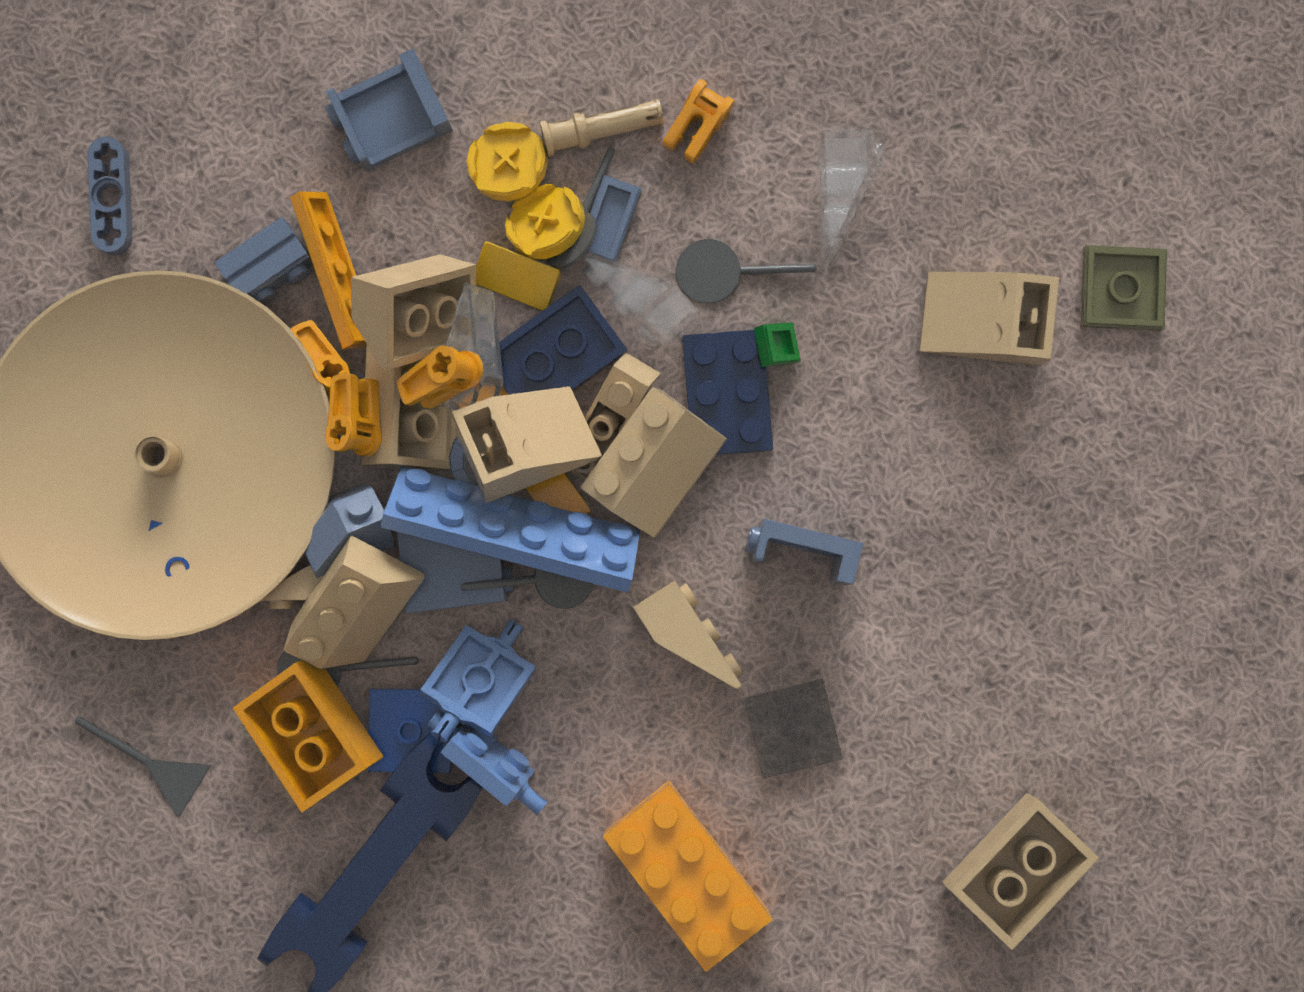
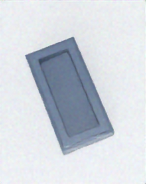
[585,175,642,265]

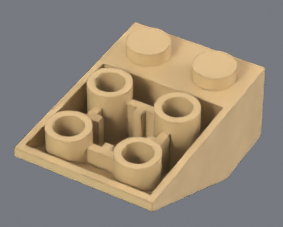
[919,272,1059,366]
[452,386,602,503]

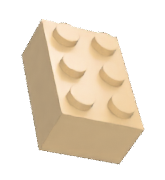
[942,793,1099,950]

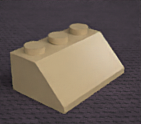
[351,254,476,370]
[361,345,461,470]
[580,387,727,538]
[283,535,425,669]

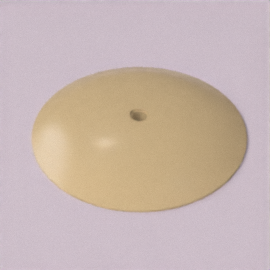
[0,270,336,640]

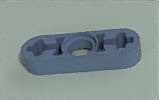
[87,137,132,255]

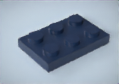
[481,285,628,395]
[682,330,773,455]

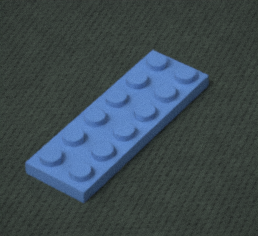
[380,466,640,593]

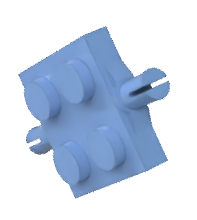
[420,620,536,743]
[427,711,548,816]

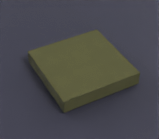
[1081,245,1167,331]

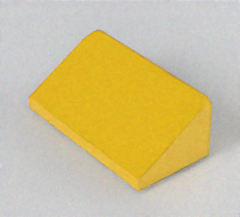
[476,241,561,311]

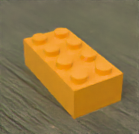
[603,780,772,972]

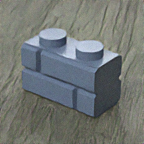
[214,217,313,306]

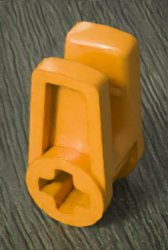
[662,79,735,165]
[290,320,350,400]
[397,346,483,409]
[325,373,382,457]

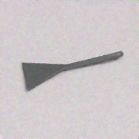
[75,717,211,817]

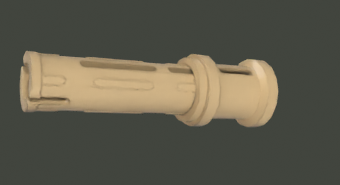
[540,99,664,157]

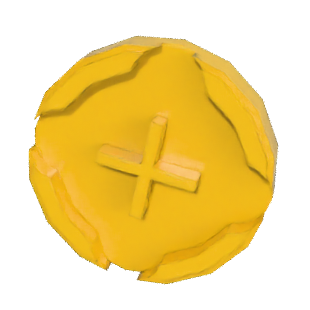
[466,122,548,202]
[505,184,586,259]

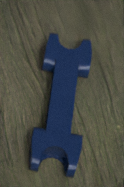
[257,731,483,992]

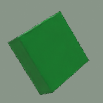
[754,322,801,368]

